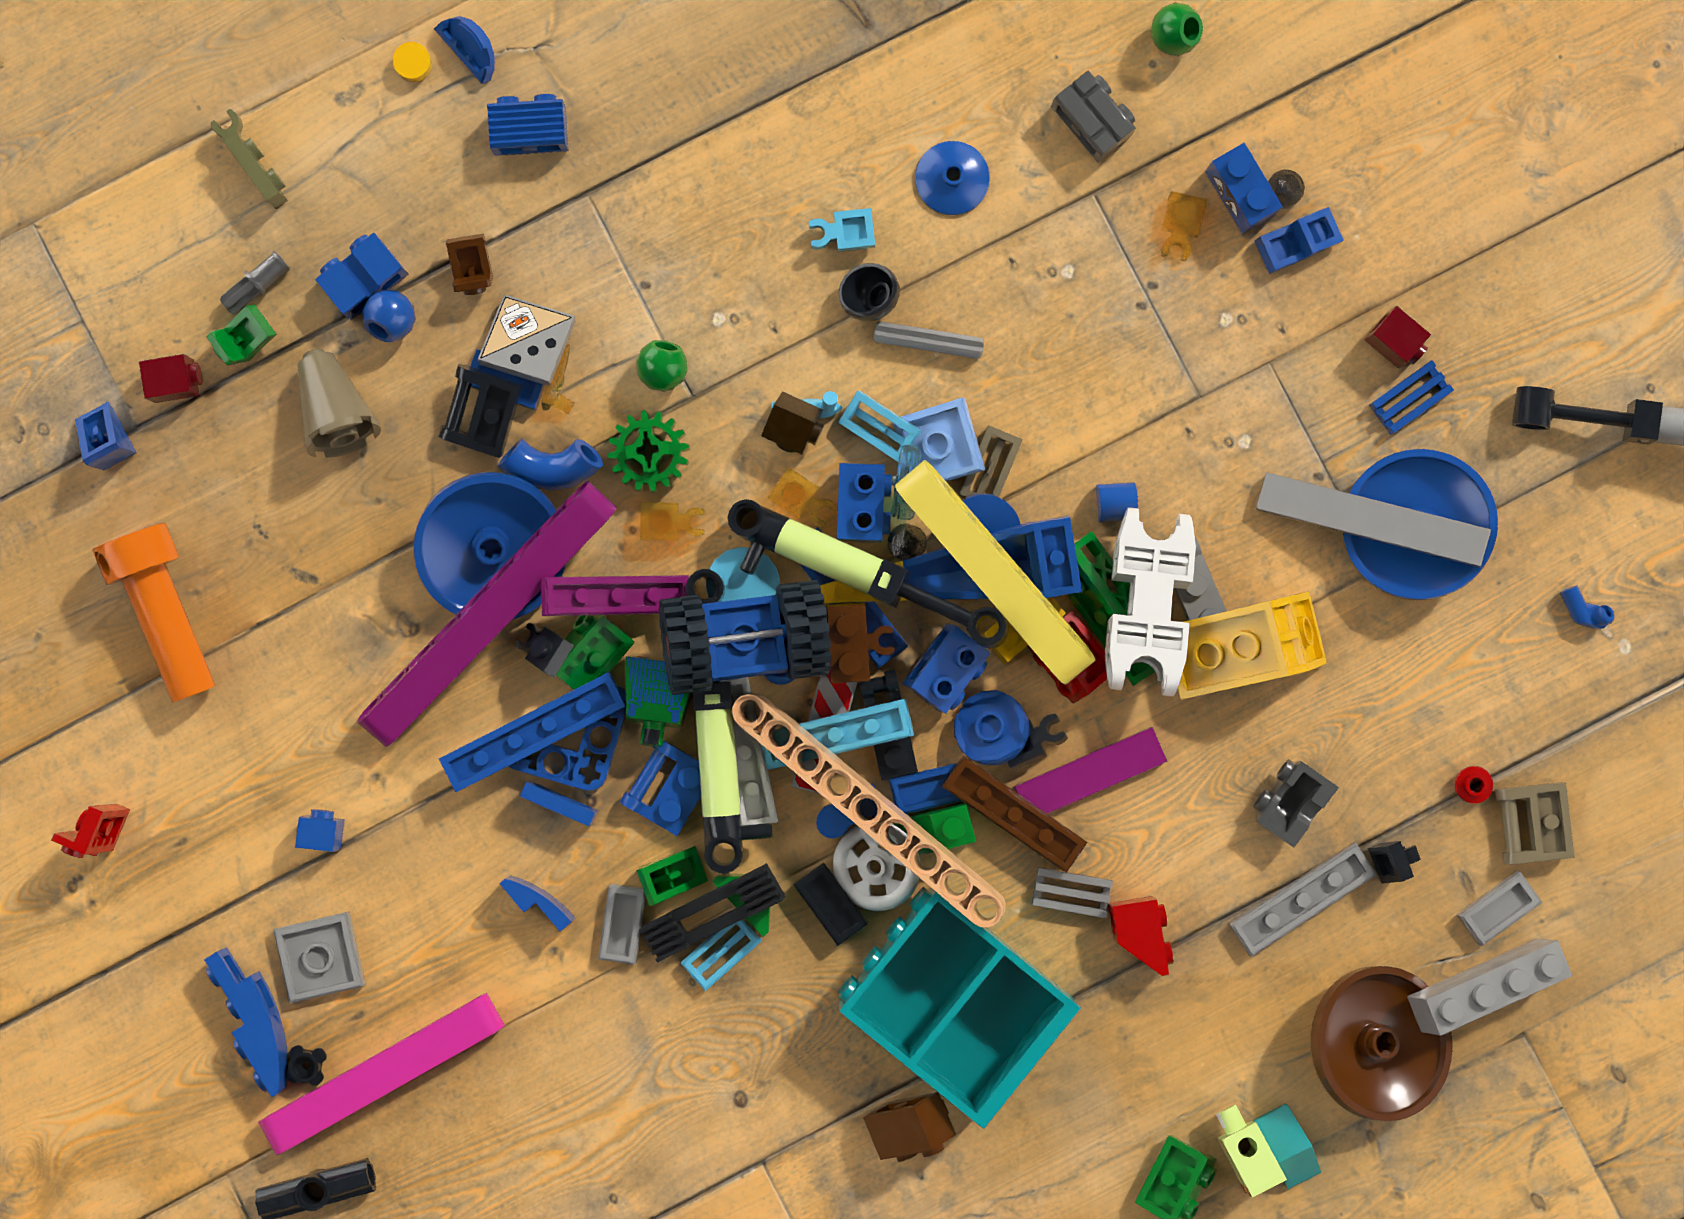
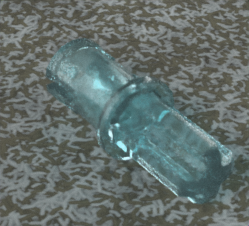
[891,445,921,520]

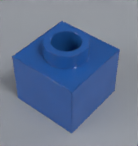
[295,809,345,852]

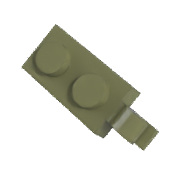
[210,109,288,209]

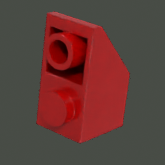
[1108,896,1174,976]

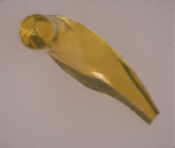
[541,344,575,415]

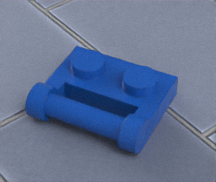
[619,740,701,836]

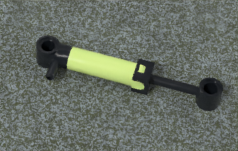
[727,499,1009,649]
[686,569,772,874]

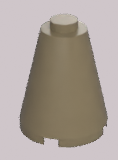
[297,349,381,458]

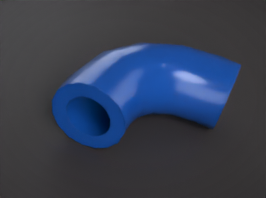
[497,438,603,491]

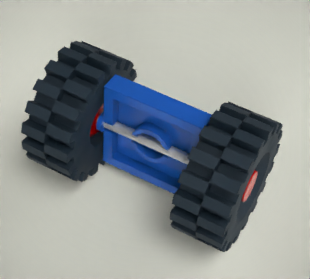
[659,580,831,695]

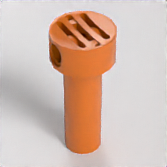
[92,523,216,703]

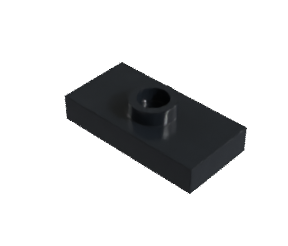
[793,862,868,946]

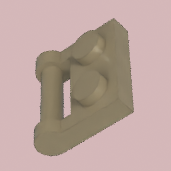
[1495,782,1575,864]

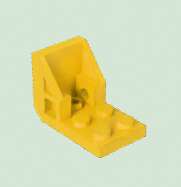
[1178,591,1327,700]

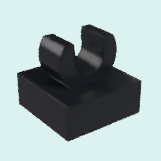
[1368,841,1421,884]

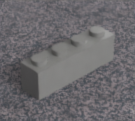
[1407,939,1572,1036]

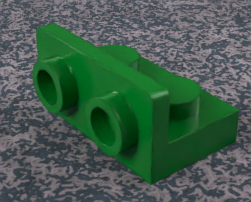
[556,615,635,690]
[1134,1135,1217,1219]

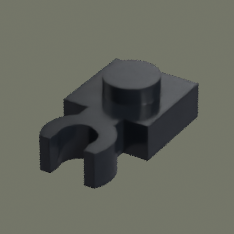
[515,623,574,678]
[1007,714,1068,771]

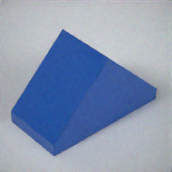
[75,402,137,471]

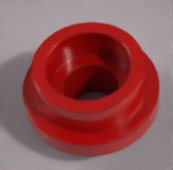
[1454,766,1493,804]

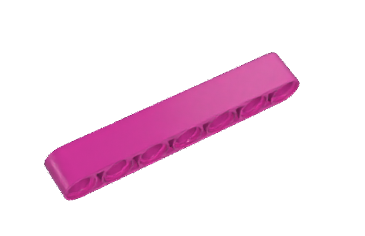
[258,992,505,1155]

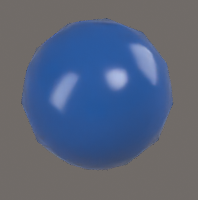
[362,290,416,342]

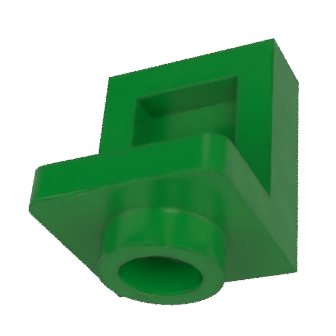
[206,304,277,365]

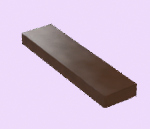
[942,756,1088,873]

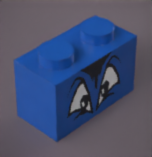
[1205,142,1283,235]

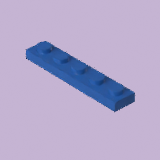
[439,672,626,792]

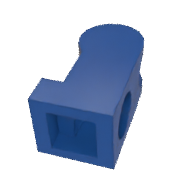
[816,783,878,839]

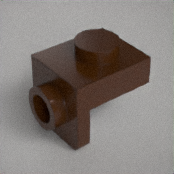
[446,233,493,295]

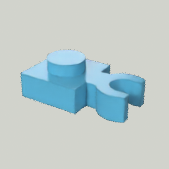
[809,208,875,252]

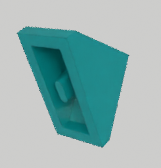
[1253,1104,1321,1189]

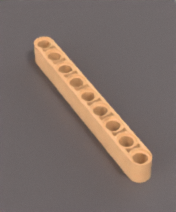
[732,694,1006,928]

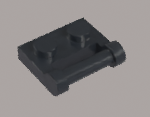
[438,364,523,458]

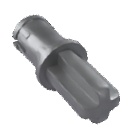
[220,251,290,314]

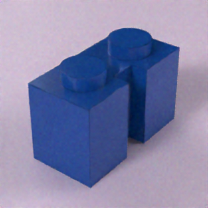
[315,232,409,320]

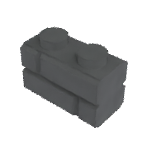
[1051,70,1136,163]

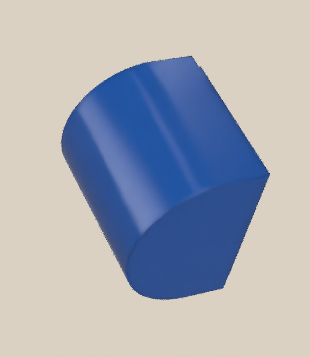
[1096,482,1138,522]

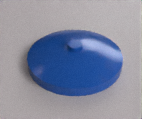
[1343,449,1498,600]
[414,472,565,620]

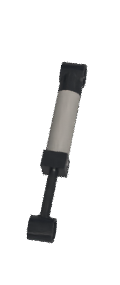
[1512,386,1684,446]

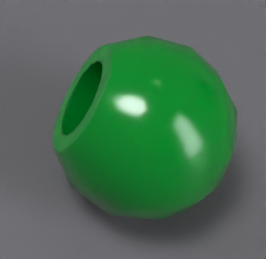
[1150,2,1203,56]
[636,340,688,392]

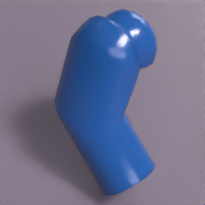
[1560,585,1614,629]

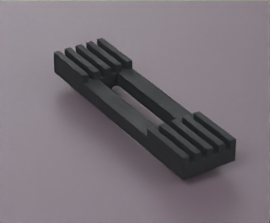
[639,863,786,963]

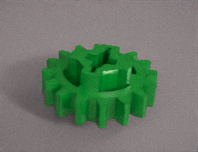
[608,410,690,493]

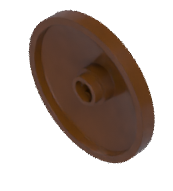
[1311,966,1453,1121]

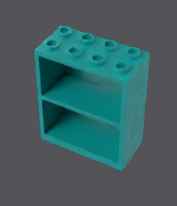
[838,887,1081,1129]

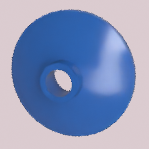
[915,141,990,215]

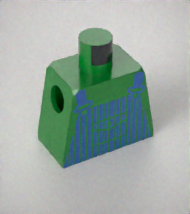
[625,656,693,747]

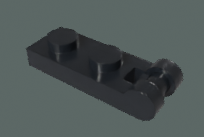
[859,669,918,780]

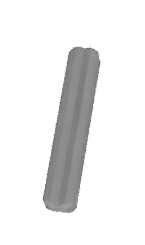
[874,321,984,359]

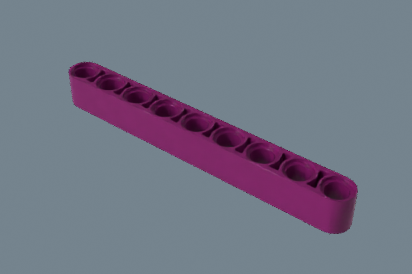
[357,481,616,747]

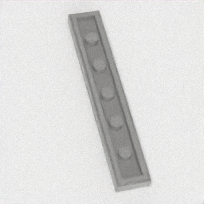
[1256,472,1491,568]

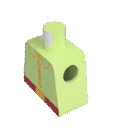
[1216,1104,1287,1198]

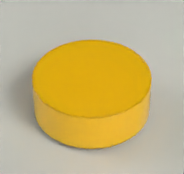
[393,42,432,82]

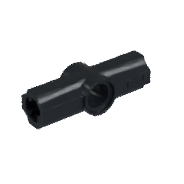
[255,1158,376,1219]

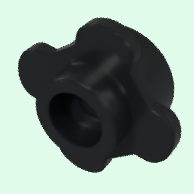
[286,1045,327,1086]

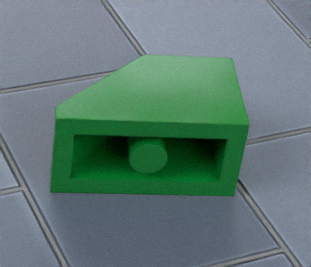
[892,802,976,855]

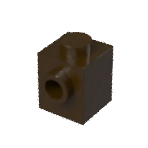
[761,391,824,455]

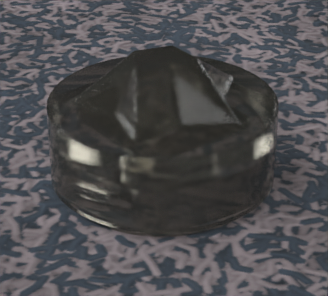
[1268,169,1305,209]
[888,523,927,561]

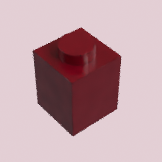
[1364,306,1431,368]
[139,354,203,403]

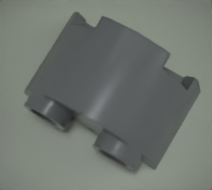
[1254,759,1339,848]

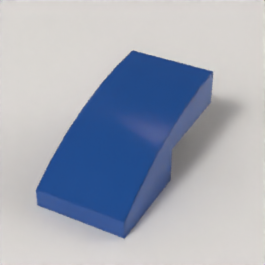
[1254,207,1344,274]
[499,875,575,931]

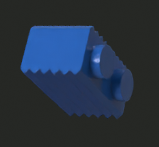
[487,94,569,156]

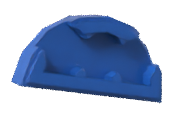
[434,16,495,84]

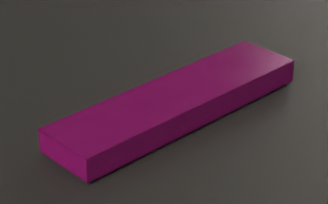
[541,575,689,616]
[1014,727,1168,814]

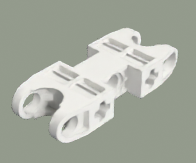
[1105,508,1196,697]

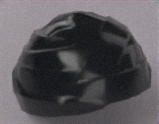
[839,263,900,321]

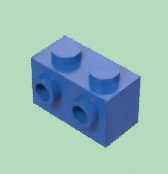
[837,463,892,543]
[902,623,991,714]

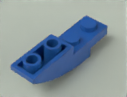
[204,947,288,1097]

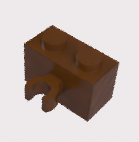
[826,602,894,683]
[863,1092,956,1162]

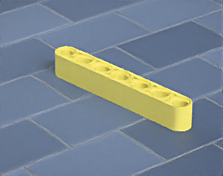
[895,460,1096,685]

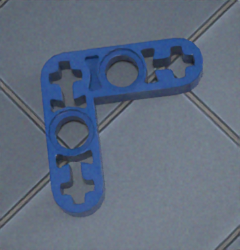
[508,685,626,790]

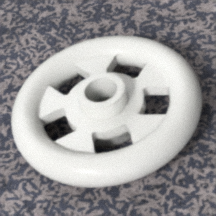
[833,825,921,911]

